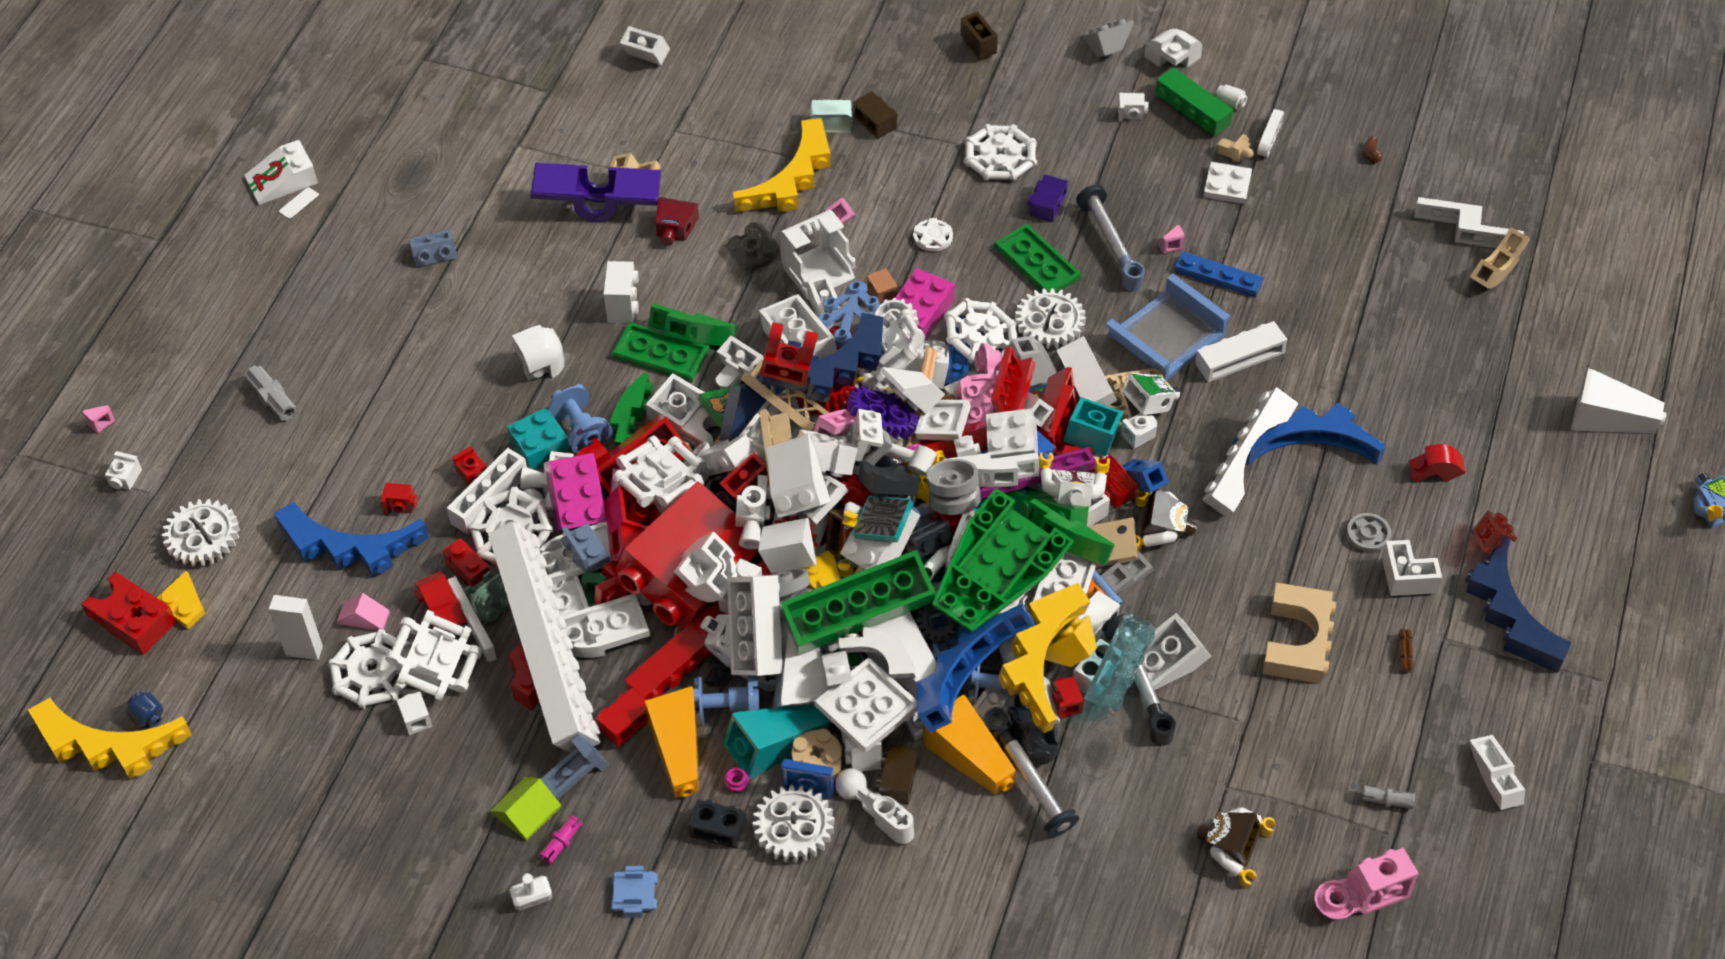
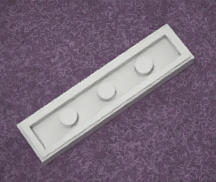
[448,576,496,662]

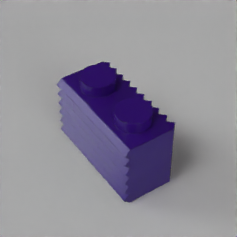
[1028,174,1068,222]

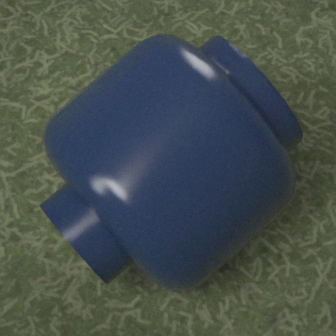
[126,691,164,728]

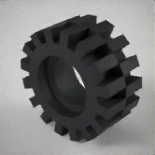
[916,603,959,644]

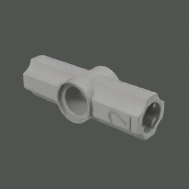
[245,365,297,421]

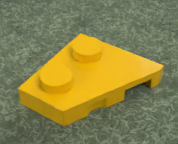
[803,551,840,590]
[157,571,205,630]

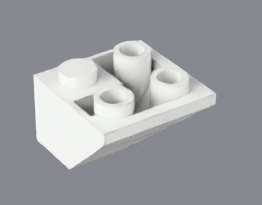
[879,367,945,414]

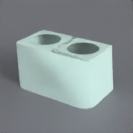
[810,100,852,132]

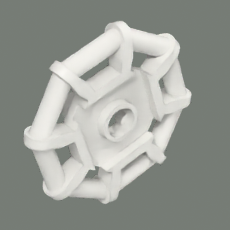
[964,124,1037,181]
[944,298,1017,363]
[468,487,553,566]
[328,629,412,708]

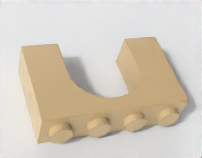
[1262,582,1336,684]

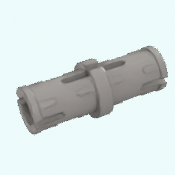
[1362,785,1415,809]

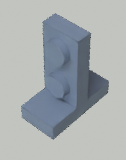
[541,734,609,799]

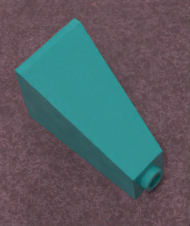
[723,704,831,780]

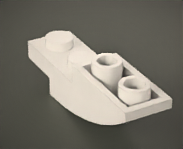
[944,453,1039,487]

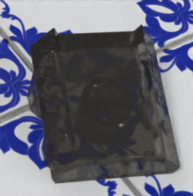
[724,222,781,273]

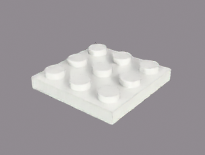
[815,657,917,753]

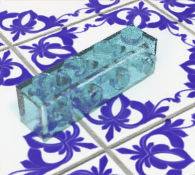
[1084,612,1156,716]

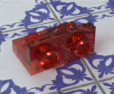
[1471,510,1518,554]

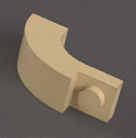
[1470,227,1531,289]

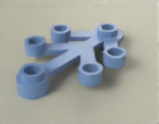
[819,281,880,348]

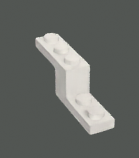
[1414,197,1524,248]

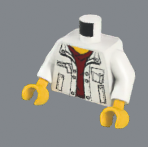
[1039,452,1110,507]

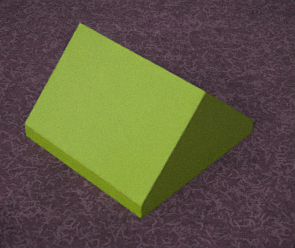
[490,777,561,841]

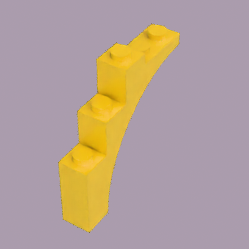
[733,118,831,212]
[999,583,1090,733]
[28,698,192,780]

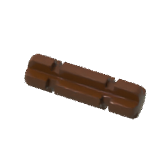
[1398,629,1414,673]

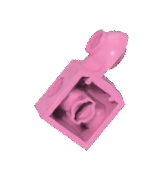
[954,342,1001,427]
[1315,848,1419,920]

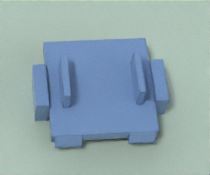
[611,866,658,918]

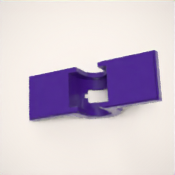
[530,163,661,222]

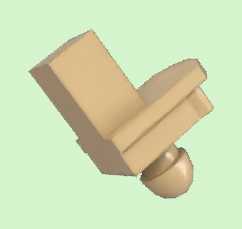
[1217,134,1254,162]

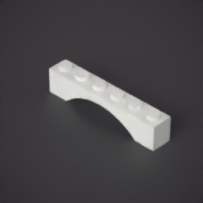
[1203,387,1298,516]

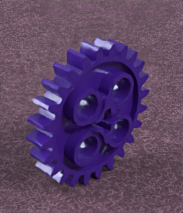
[846,386,919,439]

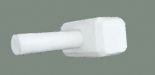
[509,874,552,911]

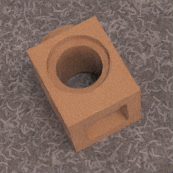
[867,269,898,305]

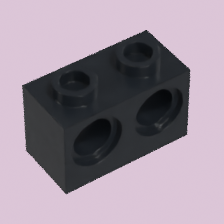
[688,799,746,849]

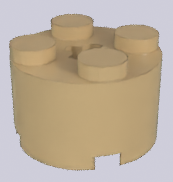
[792,729,842,783]

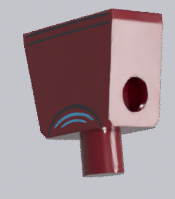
[655,197,699,246]

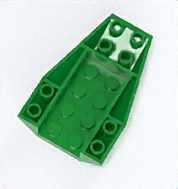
[932,488,1074,633]

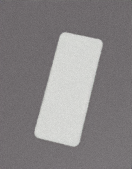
[279,187,319,218]

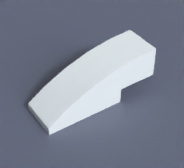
[1469,735,1525,810]

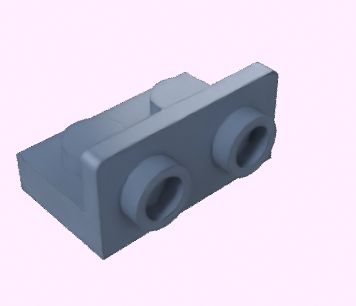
[409,230,457,267]
[561,523,611,572]

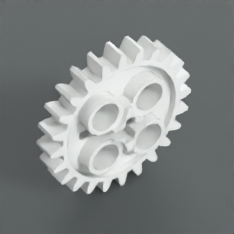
[1015,288,1086,349]
[162,499,240,567]
[753,785,834,863]

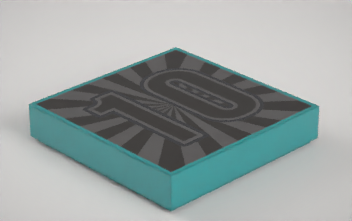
[853,496,913,542]

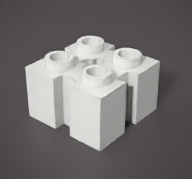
[798,430,858,477]

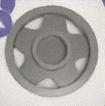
[1347,513,1391,553]

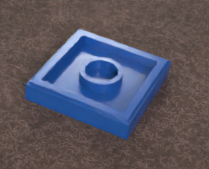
[782,759,834,799]

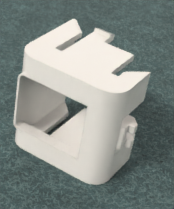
[780,209,855,300]

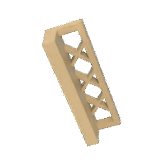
[740,360,829,431]
[759,409,792,494]

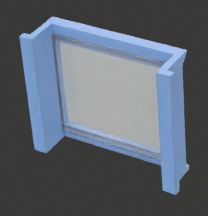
[1106,274,1230,381]

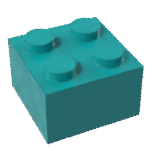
[1064,397,1124,456]
[507,407,571,470]

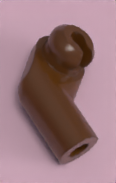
[1363,136,1383,163]

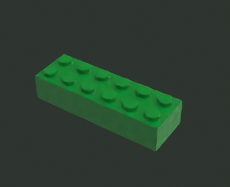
[780,550,936,655]

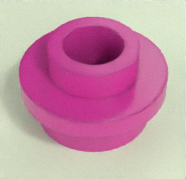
[724,768,749,792]

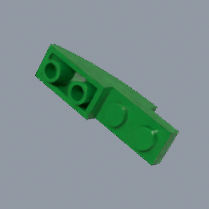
[648,303,737,346]
[610,373,653,448]
[1024,499,1115,565]

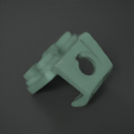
[463,571,511,625]

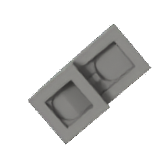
[1101,551,1154,593]

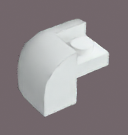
[1144,28,1202,67]
[512,325,565,381]
[674,531,738,602]

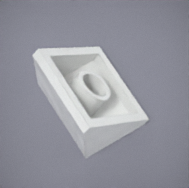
[758,518,817,573]

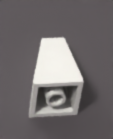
[1571,369,1667,433]
[865,612,938,697]
[773,622,828,708]

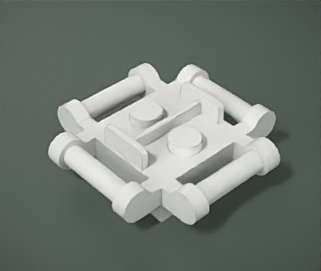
[858,309,925,388]
[613,435,707,508]
[385,610,483,701]

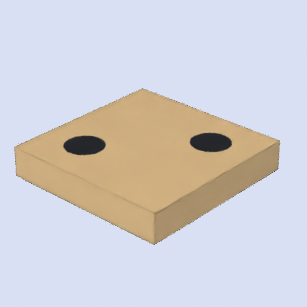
[1088,517,1138,568]

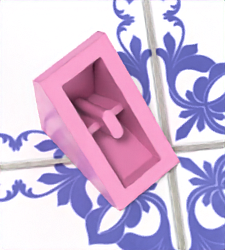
[337,593,390,631]

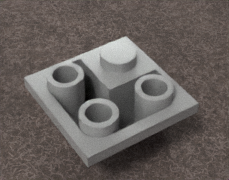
[1082,18,1134,57]
[1008,336,1057,388]

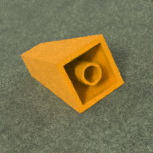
[645,686,699,799]
[923,695,1016,795]

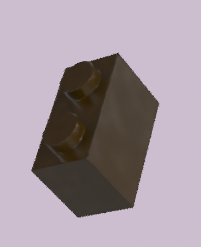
[960,12,998,60]
[853,91,898,139]
[875,744,919,805]

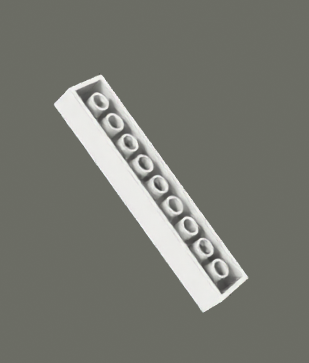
[488,521,601,753]

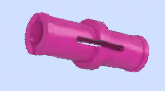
[539,815,582,864]

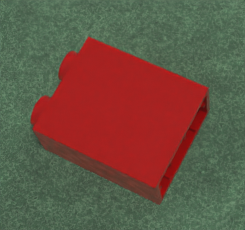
[615,481,761,630]

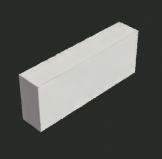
[1056,336,1117,406]
[269,595,323,660]

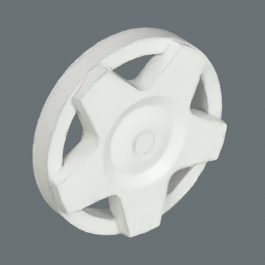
[913,218,953,252]

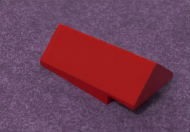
[1037,367,1076,456]

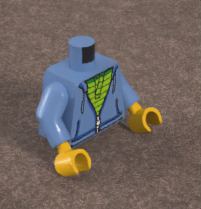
[1693,473,1725,529]

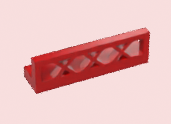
[991,347,1035,413]

